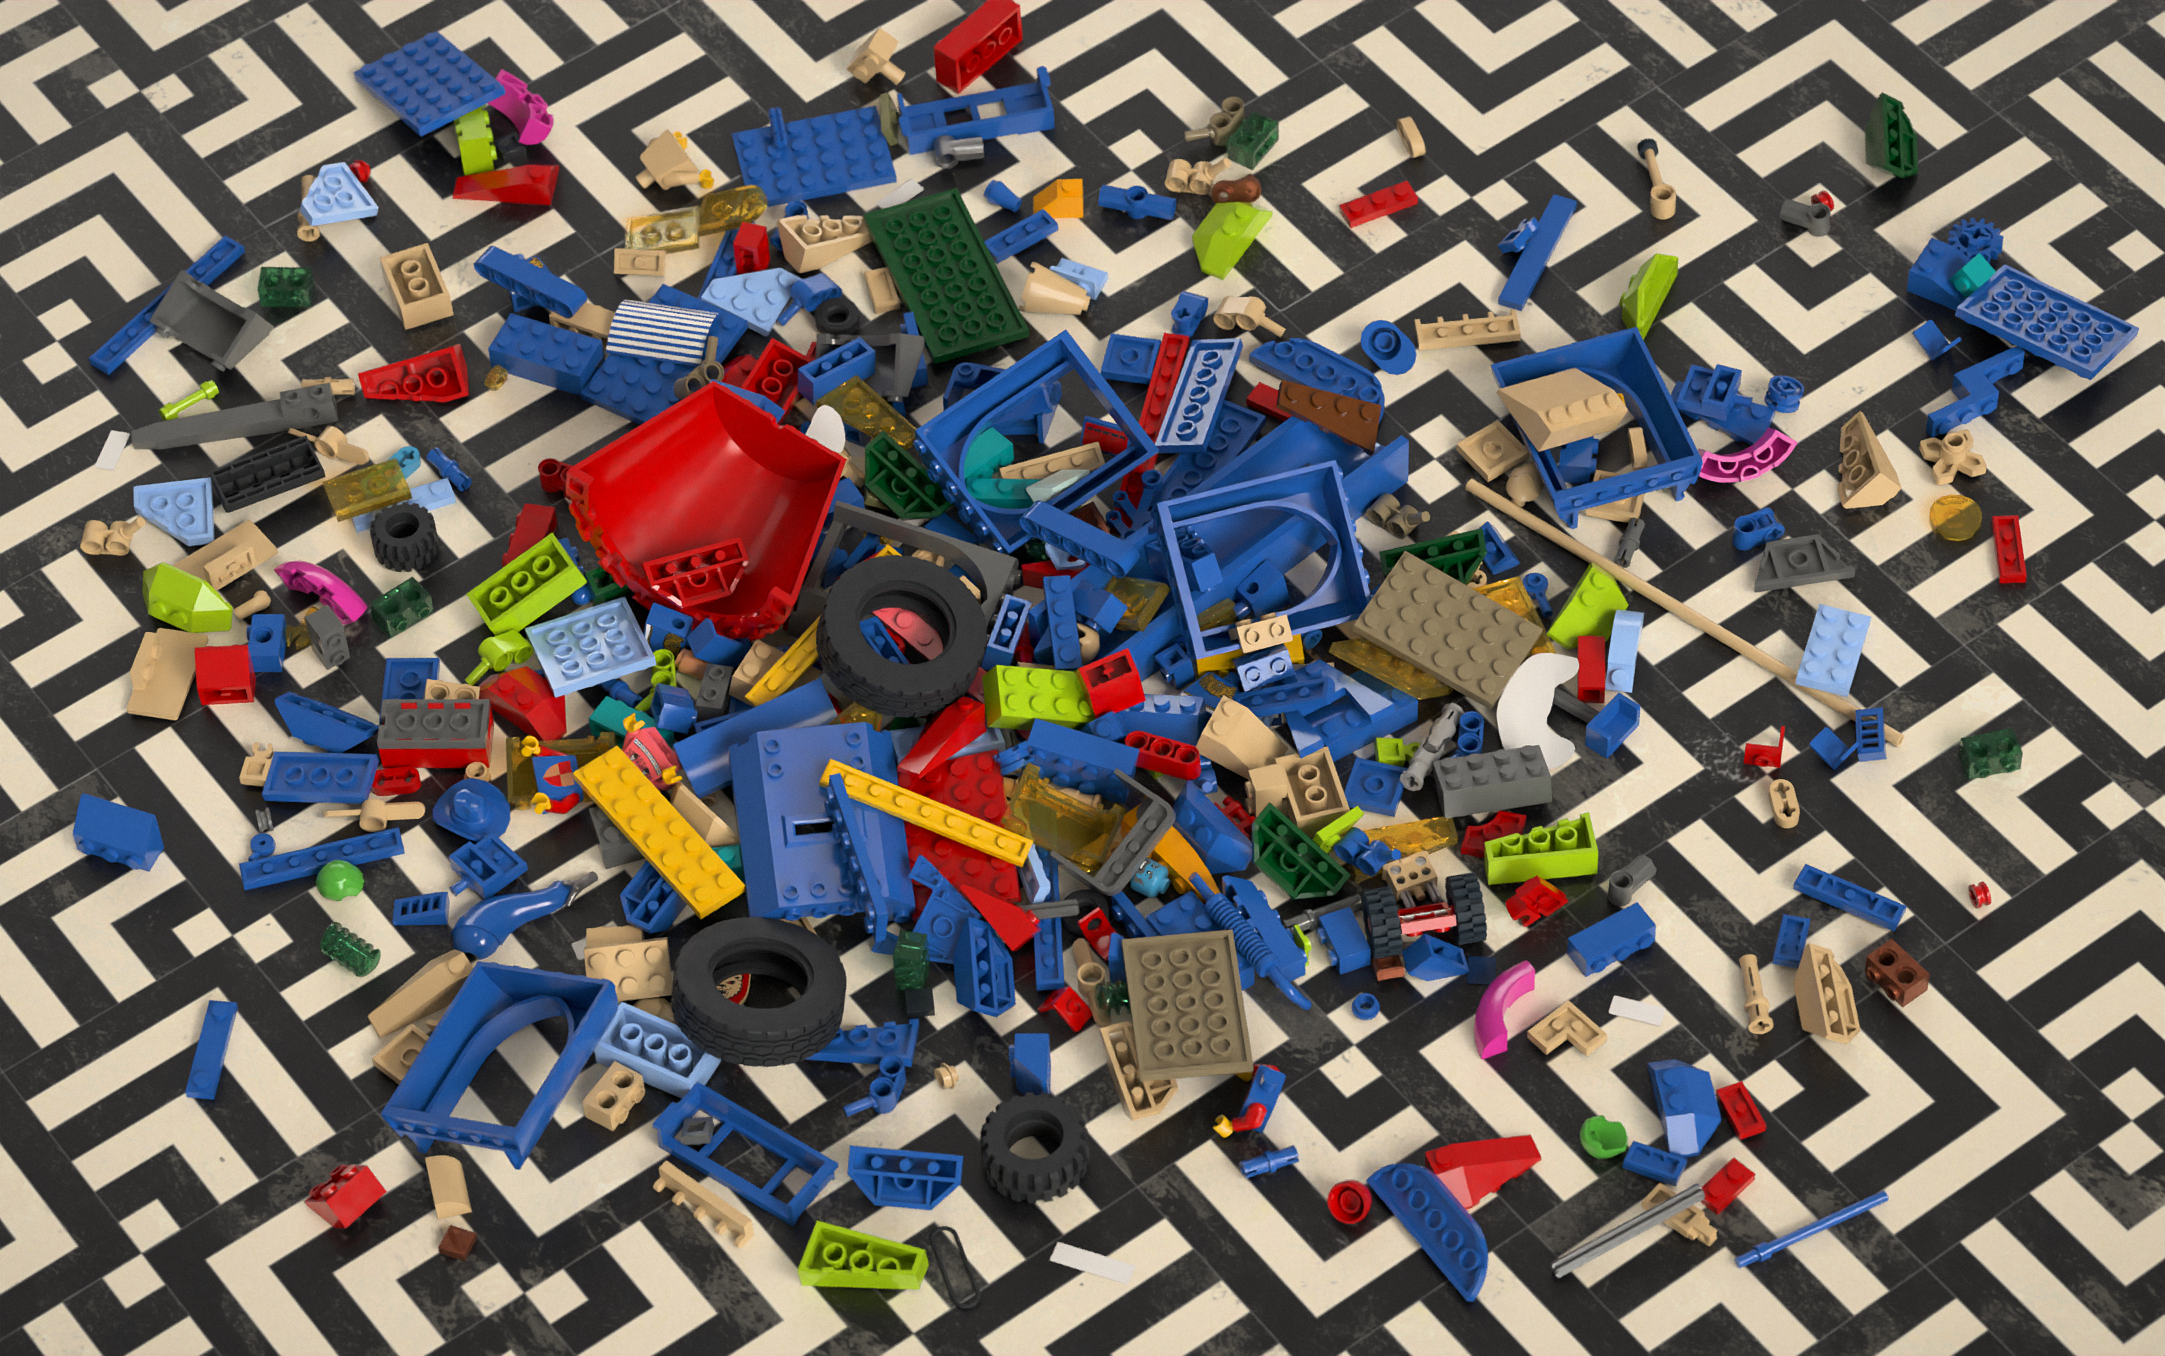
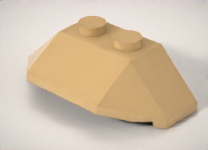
[670,781,740,849]
[1793,943,1860,1045]
[1100,1021,1179,1121]

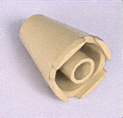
[1019,262,1091,315]

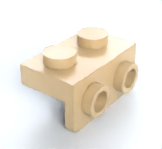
[1228,613,1293,653]

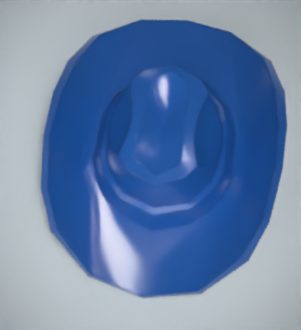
[433,778,511,842]

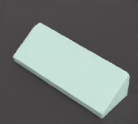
[1026,469,1090,502]

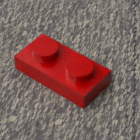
[1716,1081,1766,1140]
[1700,1157,1755,1215]

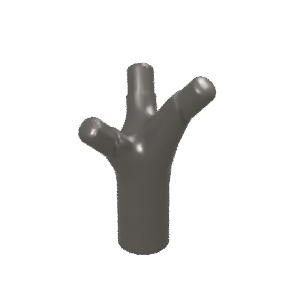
[562,871,598,907]

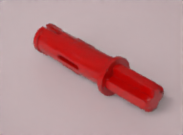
[1014,620,1034,663]

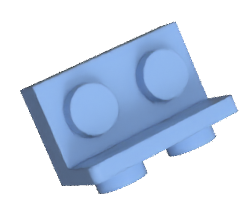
[1049,258,1108,300]

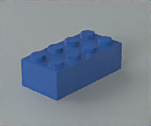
[488,313,605,396]
[1022,718,1140,804]
[1146,891,1255,991]

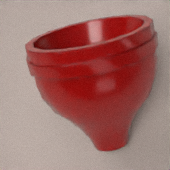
[1327,1179,1372,1224]

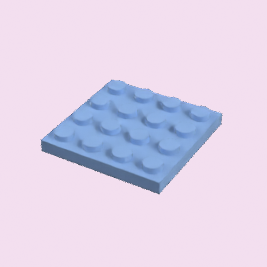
[525,597,656,698]

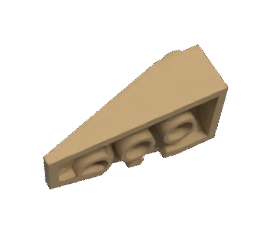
[777,215,873,273]
[1838,411,1902,509]
[368,949,473,1038]

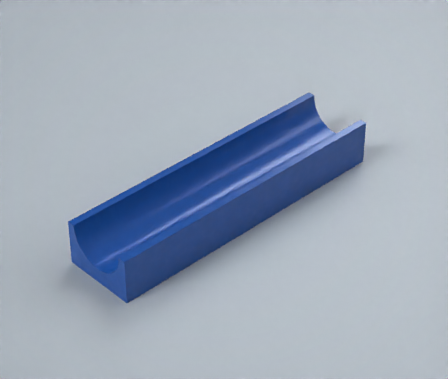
[1028,384,1409,682]

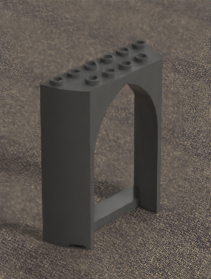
[787,500,1022,694]

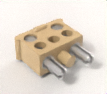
[1382,851,1441,908]

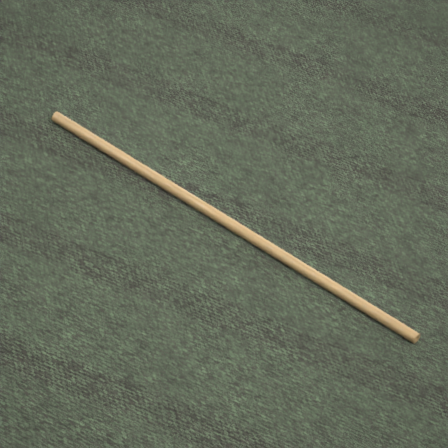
[1465,479,1904,747]

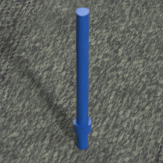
[1734,1190,1889,1269]

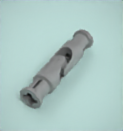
[1400,703,1465,791]

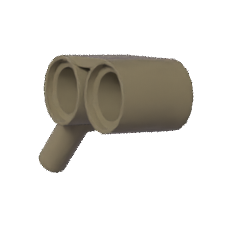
[1184,97,1244,146]
[673,336,724,400]
[1366,493,1430,539]

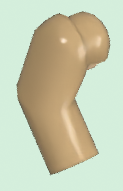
[234,590,271,620]

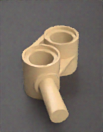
[1165,158,1231,195]
[1213,296,1286,338]
[80,517,146,556]

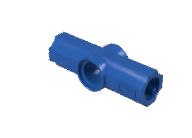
[1098,185,1176,220]

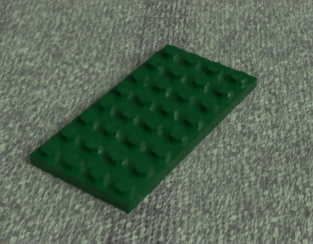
[863,188,1029,364]

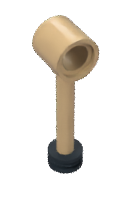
[1637,138,1676,219]

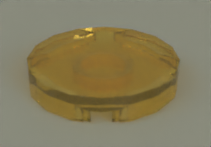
[1929,494,1982,541]

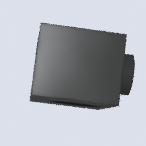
[305,605,350,670]
[695,664,734,723]

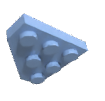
[300,162,379,226]
[701,268,801,337]
[133,477,215,546]

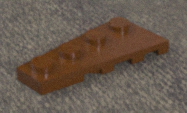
[1276,380,1381,456]

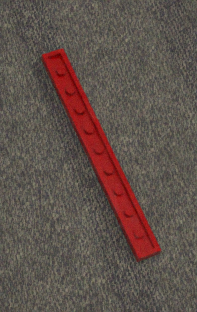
[1110,333,1189,534]

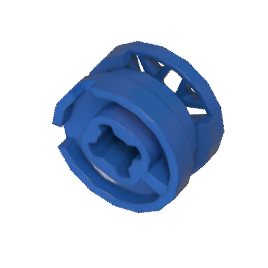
[1764,375,1804,413]
[992,740,1035,776]

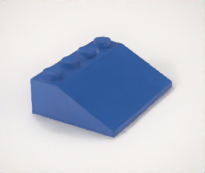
[1303,663,1418,762]

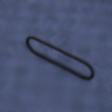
[930,1226,981,1309]

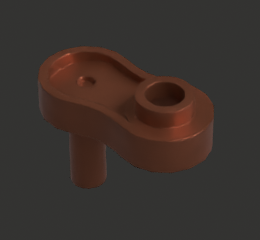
[1212,174,1261,203]

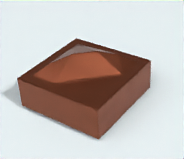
[1371,955,1405,981]
[438,1225,477,1261]

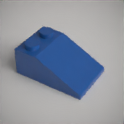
[1907,238,1976,310]

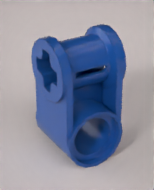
[1171,291,1209,338]
[1732,508,1785,551]

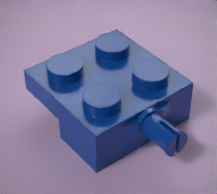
[1676,364,1753,421]
[449,832,528,899]

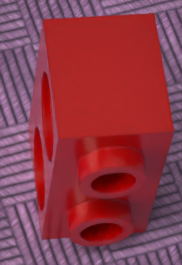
[733,222,770,275]

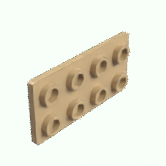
[172,520,278,591]
[126,628,209,720]

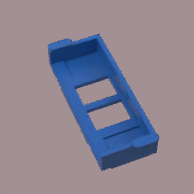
[897,66,1055,155]

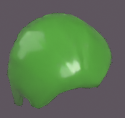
[316,860,364,902]
[1580,1115,1628,1159]

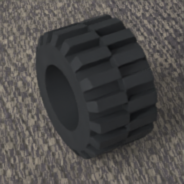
[370,502,439,572]

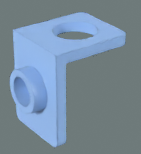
[1045,543,1086,570]

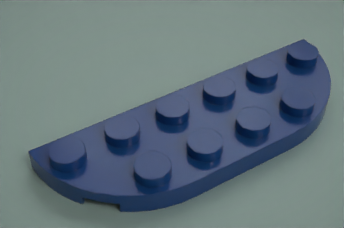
[1249,338,1385,423]
[1366,1163,1488,1302]

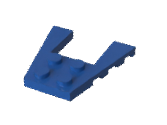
[1273,659,1395,758]

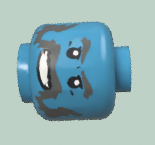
[1130,858,1171,898]

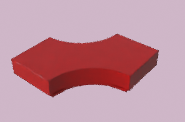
[1461,810,1526,858]

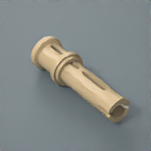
[297,175,320,241]
[1739,954,1773,1034]

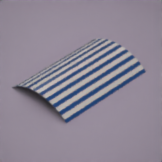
[606,300,719,366]

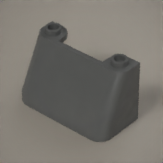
[149,270,274,372]
[816,333,925,402]

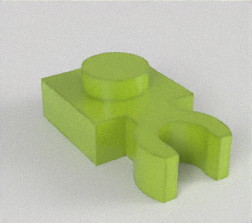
[1374,738,1421,767]

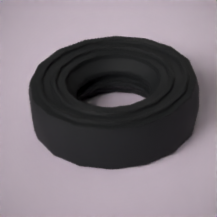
[814,297,860,336]
[1061,889,1110,936]

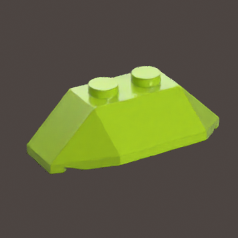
[1192,202,1273,280]
[1619,253,1679,340]
[1546,561,1628,650]
[142,562,233,633]

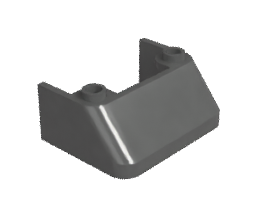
[1050,768,1176,896]

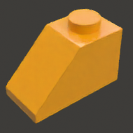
[1033,179,1083,218]

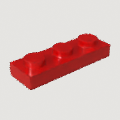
[1339,181,1418,228]

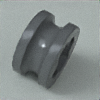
[255,807,274,833]

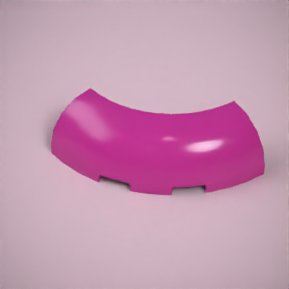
[488,70,554,145]
[1698,428,1798,483]
[274,560,367,625]
[1474,960,1535,1060]

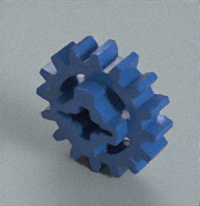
[1948,218,2003,264]

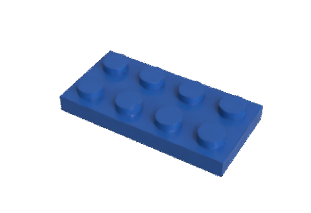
[262,751,379,804]

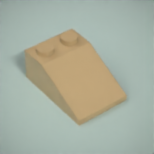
[1196,695,1288,779]

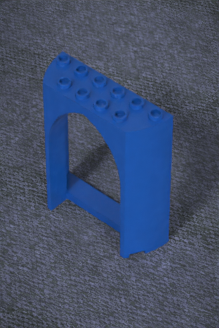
[1491,327,1703,529]
[913,330,1160,555]
[1148,460,1373,660]
[380,961,618,1170]

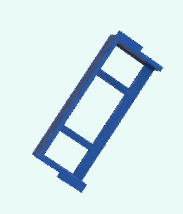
[652,1082,838,1227]

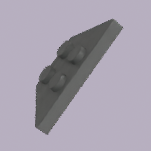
[1754,534,1855,593]

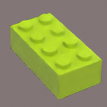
[467,533,587,636]
[982,665,1095,731]

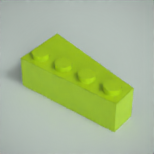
[453,104,497,175]
[1484,812,1598,885]
[798,1221,929,1290]

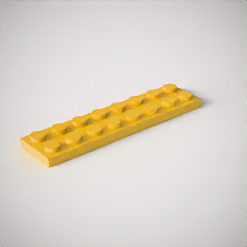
[573,746,745,919]

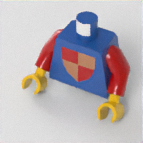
[521,736,584,814]
[1213,1064,1286,1137]

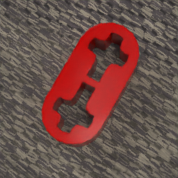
[371,766,421,796]

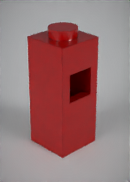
[1577,635,1605,704]

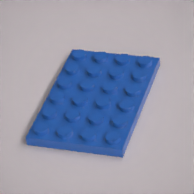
[353,31,506,136]
[732,106,897,210]
[1955,264,2139,380]
[580,284,749,425]

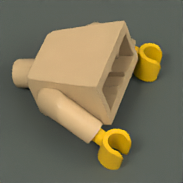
[636,129,714,190]

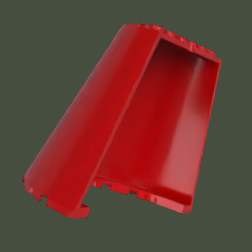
[566,381,847,641]

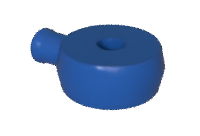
[248,833,276,861]

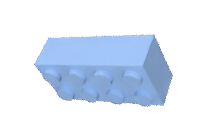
[594,1002,721,1098]

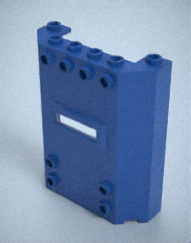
[729,722,915,923]

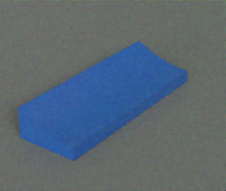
[673,678,842,799]

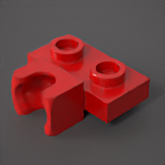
[1505,875,1569,927]

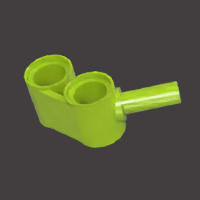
[465,630,533,686]
[634,649,677,712]

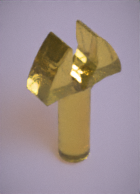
[285,606,319,650]

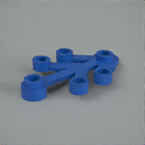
[1106,469,1168,541]

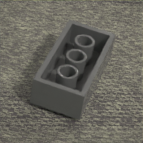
[1433,745,1552,819]

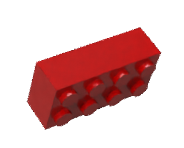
[933,0,1023,94]

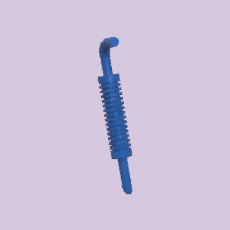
[1188,872,1312,1010]

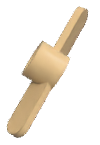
[288,426,369,465]
[323,799,425,832]
[1072,938,1111,1026]

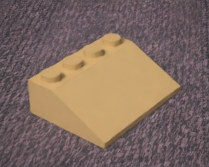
[1496,368,1628,452]

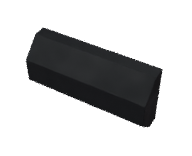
[210,435,326,513]

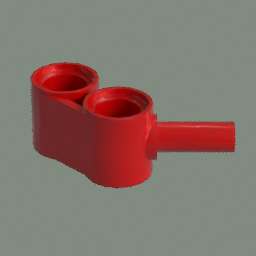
[538,458,572,500]

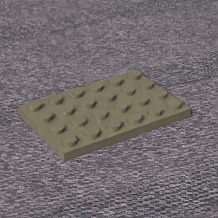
[1352,551,1543,710]
[1122,930,1253,1082]

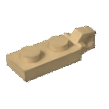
[1641,1183,1717,1247]

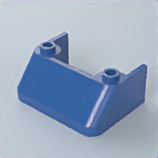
[943,362,1062,444]

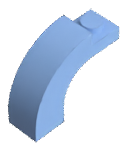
[1605,610,1644,693]

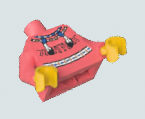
[622,713,683,791]

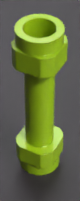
[159,380,219,421]

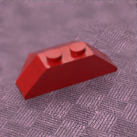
[641,537,749,610]
[478,666,567,748]

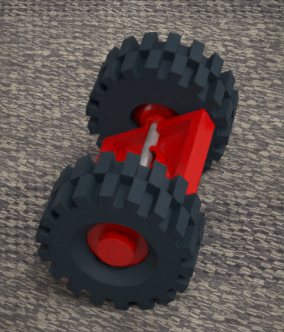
[1361,872,1487,959]

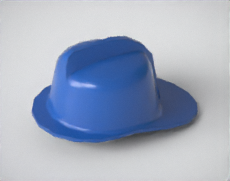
[1360,320,1417,375]

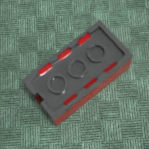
[377,699,494,768]

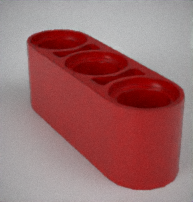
[1125,731,1201,780]

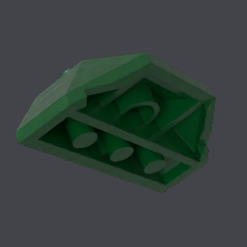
[1865,92,1918,178]
[865,430,954,521]
[1379,528,1487,586]
[1252,802,1350,900]

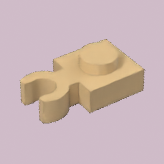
[239,742,274,787]

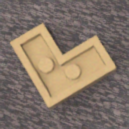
[1527,1000,1607,1056]

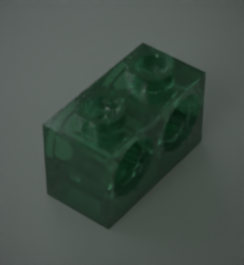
[1226,111,1279,170]
[257,267,315,307]
[369,576,434,638]
[1958,728,2023,780]
[893,930,931,991]

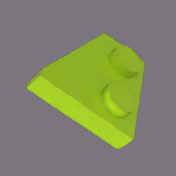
[1313,806,1364,855]

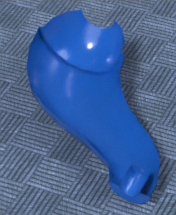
[451,881,573,960]

